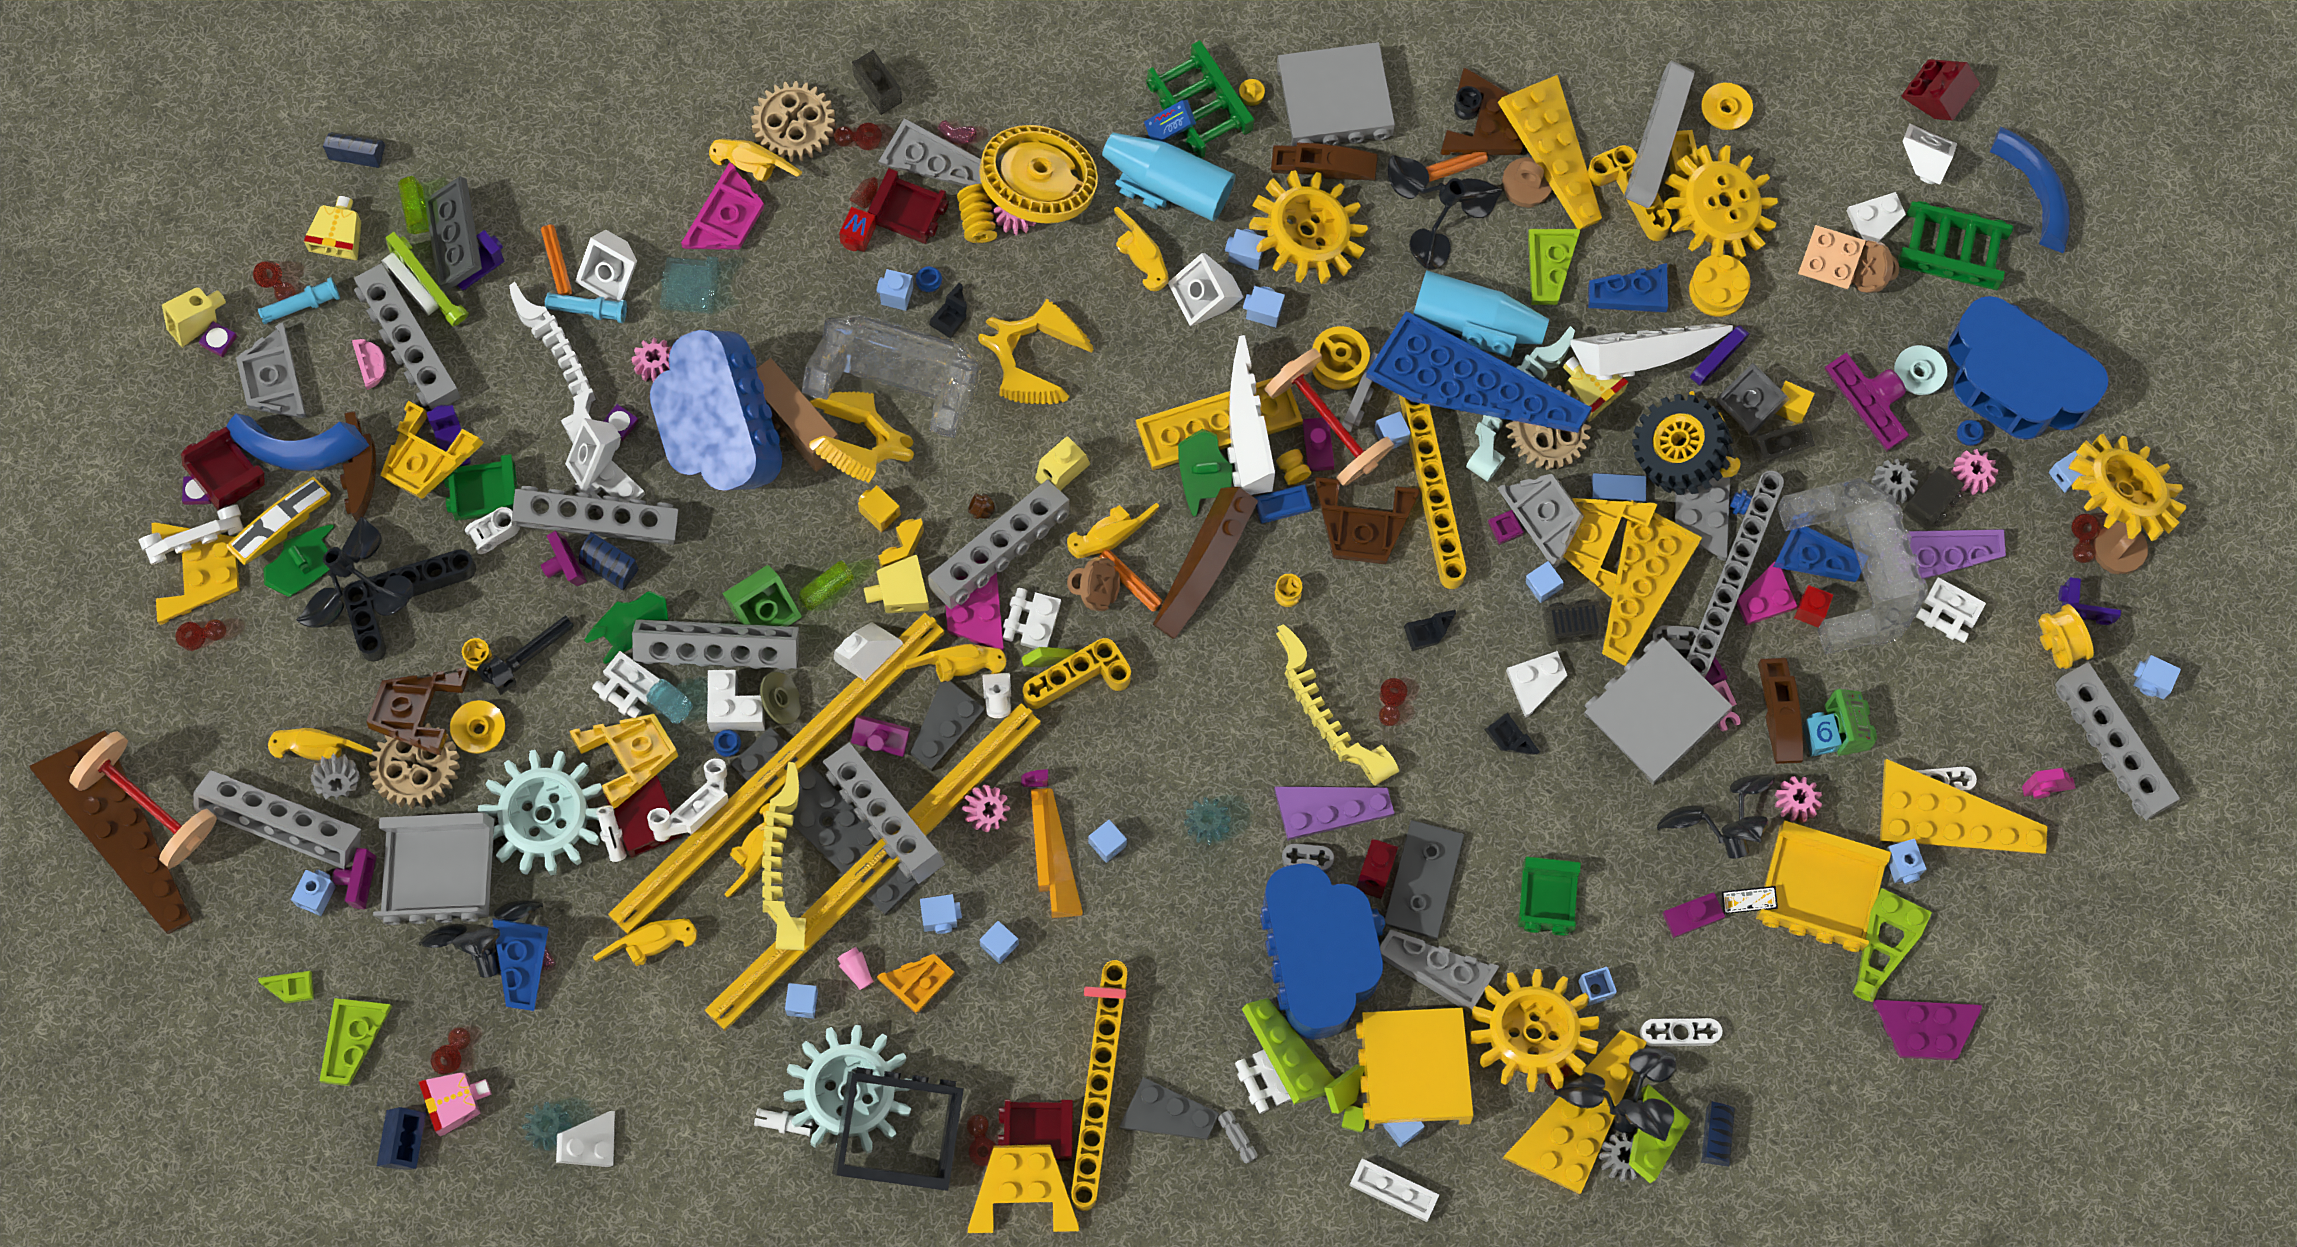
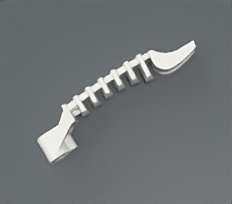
[509,282,596,443]

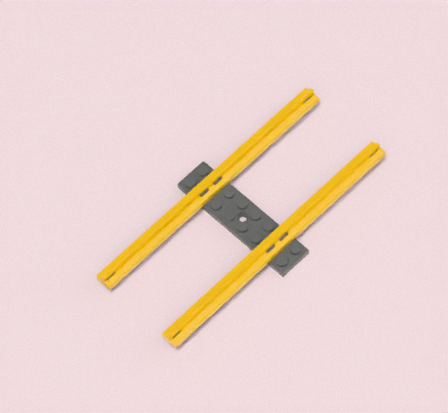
[608,613,1041,1031]

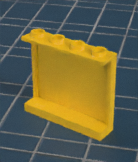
[1756,820,1891,952]
[1356,1008,1473,1129]

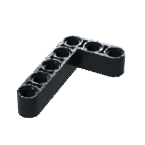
[343,549,476,662]

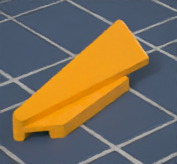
[1031,788,1083,918]

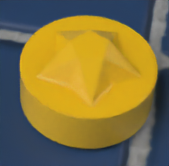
[1239,79,1265,106]

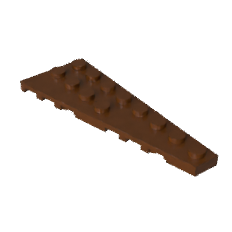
[30,730,193,934]

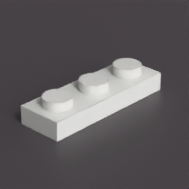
[1349,1159,1439,1222]

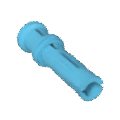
[258,277,340,325]
[545,292,627,323]

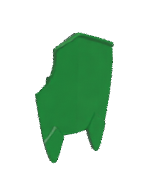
[1178,429,1232,517]
[263,524,334,597]
[584,591,668,664]

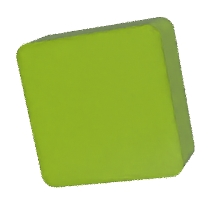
[1341,1105,1366,1132]

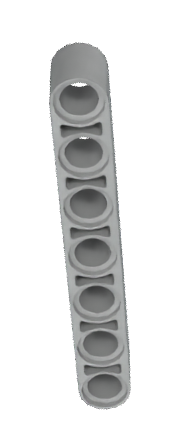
[1624,60,1695,209]

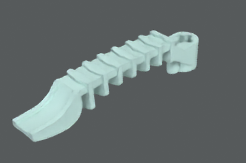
[1466,326,1575,482]

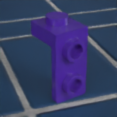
[457,230,505,291]
[427,405,471,467]
[2058,577,2121,625]

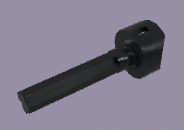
[477,615,574,695]

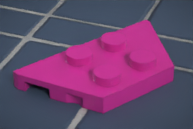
[681,162,764,250]
[945,560,1004,652]

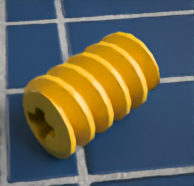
[957,184,997,243]

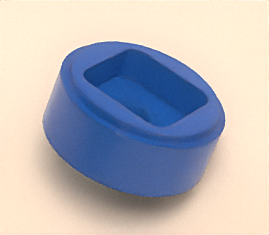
[1371,908,1385,936]

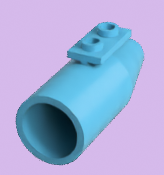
[1102,132,1236,222]
[1413,270,1549,358]

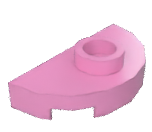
[352,339,387,390]

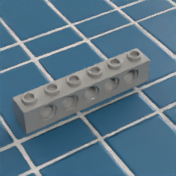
[354,263,461,411]
[928,479,1070,609]
[511,486,678,545]
[632,620,799,670]
[2055,662,2180,821]
[823,742,945,884]
[194,770,361,869]

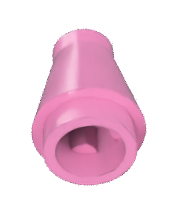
[837,947,874,990]

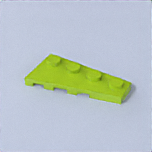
[1242,998,1335,1105]

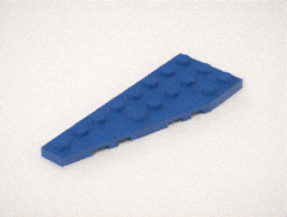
[1366,311,1592,433]

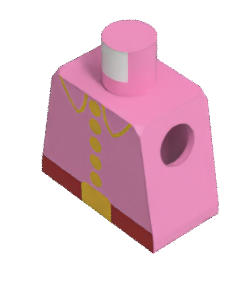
[418,1073,492,1136]

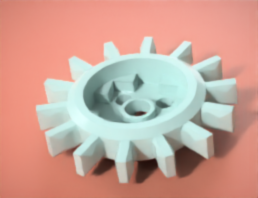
[478,750,604,875]
[784,1025,912,1154]

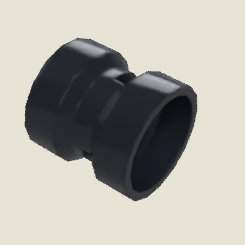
[1454,86,1482,120]

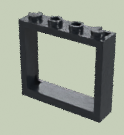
[832,1067,964,1191]

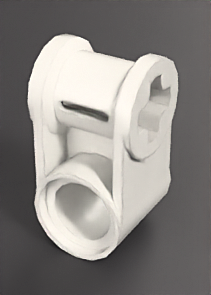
[465,507,520,554]
[983,673,1011,718]

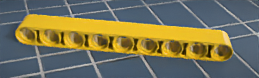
[1398,394,1466,589]
[1071,960,1127,1211]

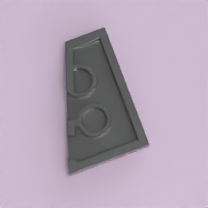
[911,681,985,772]
[1119,1077,1219,1140]

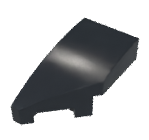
[929,283,967,339]
[1404,610,1456,651]
[1484,712,1540,755]

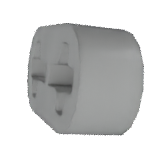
[1651,625,1703,653]
[1281,844,1334,872]

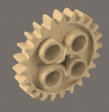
[751,81,836,162]
[1506,383,1591,470]
[369,723,460,809]

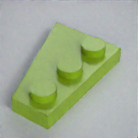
[1528,229,1581,305]
[319,998,392,1086]
[1629,1084,1691,1183]

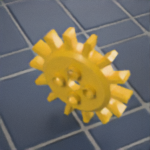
[1663,145,1778,260]
[1249,170,1368,284]
[2069,434,2186,541]
[1470,969,1599,1092]

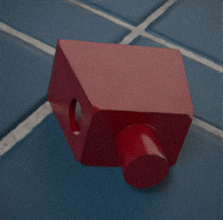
[1356,839,1398,899]

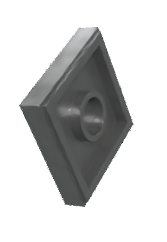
[1715,363,1790,436]

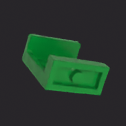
[444,454,518,521]
[1518,856,1581,936]

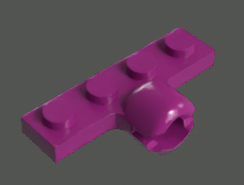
[1824,352,1909,452]

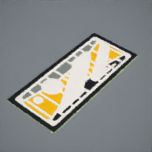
[1721,886,1778,914]

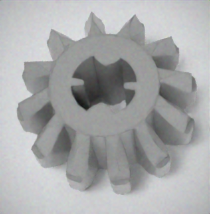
[1871,459,1918,505]
[311,753,359,800]
[1599,1133,1637,1182]

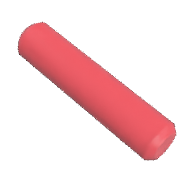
[1084,987,1126,999]

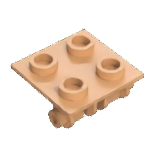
[1798,225,1866,289]

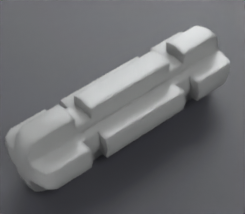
[1218,1110,1258,1163]

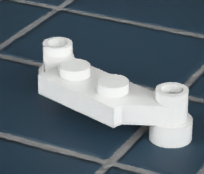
[139,505,244,565]
[647,759,729,841]

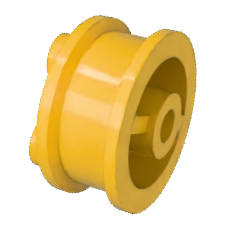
[1689,254,1750,317]
[1311,326,1370,390]
[2038,604,2094,669]

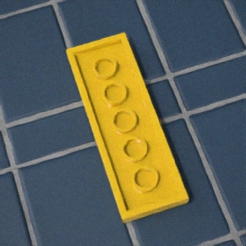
[1135,378,1303,471]

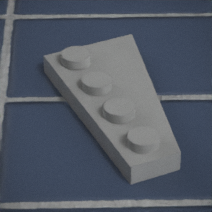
[878,118,982,187]
[1380,930,1499,1014]

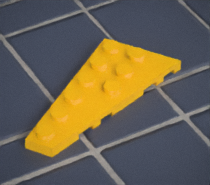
[1498,75,1602,230]
[1602,500,1702,666]
[1880,759,2047,854]
[1503,1030,1647,1194]

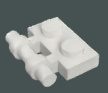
[575,460,645,520]
[1916,577,1986,643]
[1003,588,1061,649]
[592,651,664,718]
[1235,1049,1291,1114]

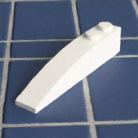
[1570,323,1733,380]
[1227,335,1275,495]

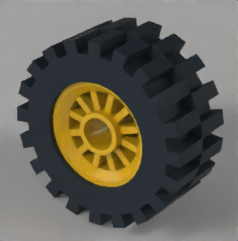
[1632,394,1733,495]

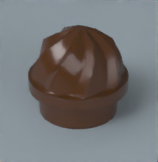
[968,493,995,519]

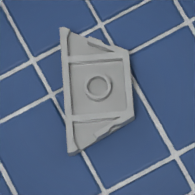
[236,323,307,418]
[1497,474,1584,568]
[1674,477,1730,561]

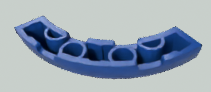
[1990,126,2070,253]
[226,413,370,471]

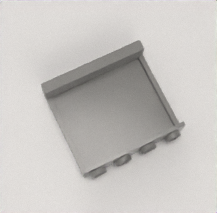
[1277,42,1395,146]
[1584,637,1733,785]
[373,813,494,925]

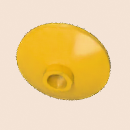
[1701,83,1753,130]
[450,700,505,754]

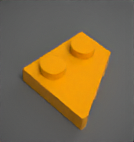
[877,954,955,1015]

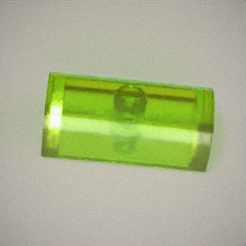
[398,176,429,235]
[799,560,854,611]

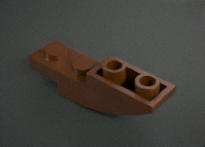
[1271,142,1378,180]
[340,411,376,522]
[1758,658,1803,764]

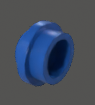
[916,266,942,292]
[1957,420,1984,446]
[1730,489,1752,515]
[713,730,741,757]

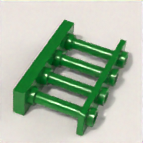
[1146,40,1254,158]
[1897,201,2013,291]

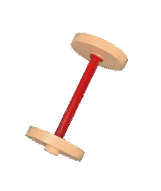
[1264,348,1395,487]
[69,731,217,869]

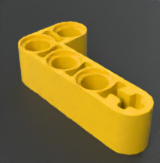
[1588,145,1672,241]
[1023,638,1131,709]

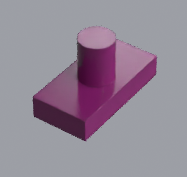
[1303,417,1334,472]
[541,530,587,587]
[851,715,911,757]
[333,848,377,910]
[1662,892,1725,939]

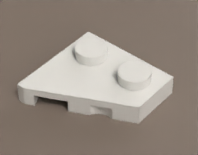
[1846,192,1906,242]
[1506,651,1567,718]
[556,1111,615,1167]

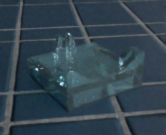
[660,256,720,314]

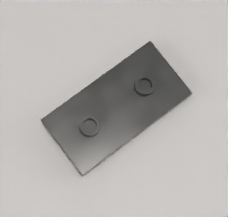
[425,176,482,292]
[1385,820,1464,940]

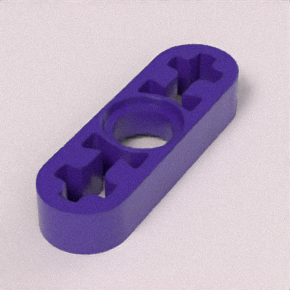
[1690,325,1750,386]

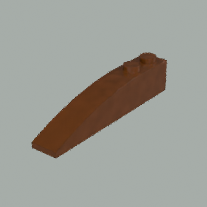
[1153,487,1258,639]

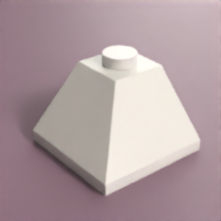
[1903,124,1957,184]
[575,230,637,302]
[1168,253,1244,326]
[565,418,621,491]
[834,622,903,681]

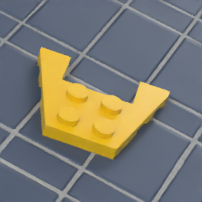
[380,401,484,499]
[1563,498,1657,598]
[152,522,240,625]
[569,714,678,809]
[968,1145,1079,1233]

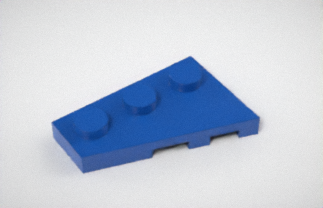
[1588,263,1668,312]
[1773,521,1868,582]
[492,918,549,1011]

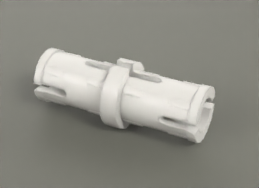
[596,806,627,862]
[754,1108,814,1137]

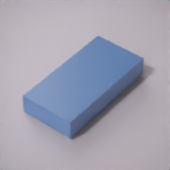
[1592,473,1646,503]

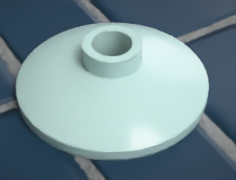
[1894,345,1947,395]

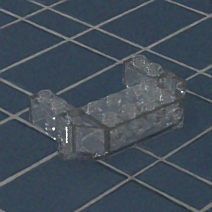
[802,314,983,438]
[1777,478,1928,655]

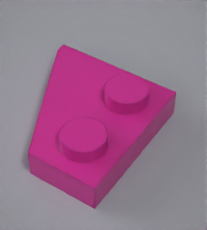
[1736,562,1797,626]
[2022,768,2076,799]

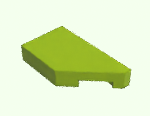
[1022,647,1075,668]
[258,971,314,1004]
[1324,1064,1364,1114]

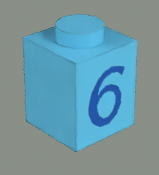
[1802,712,1842,757]

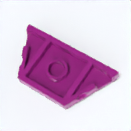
[1873,1000,1982,1060]

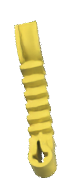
[1276,624,1399,786]
[762,762,806,951]

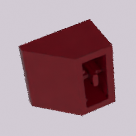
[1901,59,1980,121]

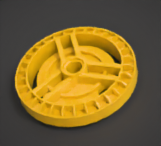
[979,125,1098,223]

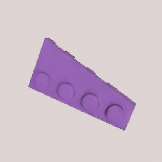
[1895,530,2006,586]
[1274,787,1394,840]

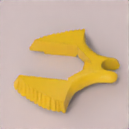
[978,299,1094,404]
[809,391,914,483]

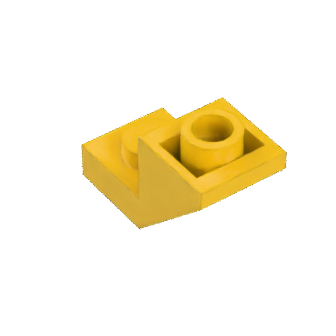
[878,518,924,568]

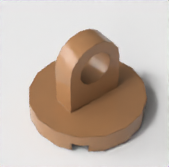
[1501,157,1552,208]
[1852,241,1899,293]
[2093,522,2148,575]
[1067,557,1120,611]

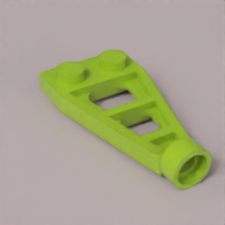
[386,232,469,327]
[1853,888,1932,1002]

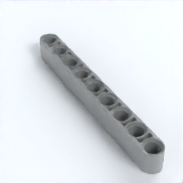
[1686,470,1784,678]

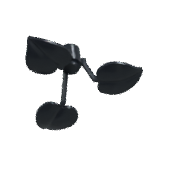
[1388,155,1502,270]
[296,516,414,628]
[1657,775,1775,859]
[419,900,543,978]
[1554,1048,1676,1141]

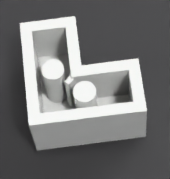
[707,670,765,732]

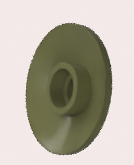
[760,672,801,725]

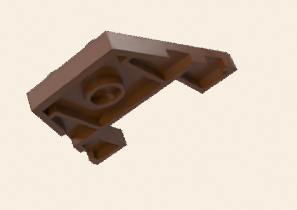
[1440,68,1523,155]
[1315,477,1419,564]
[366,668,470,755]

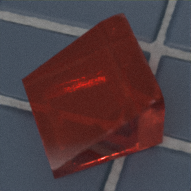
[849,177,878,209]

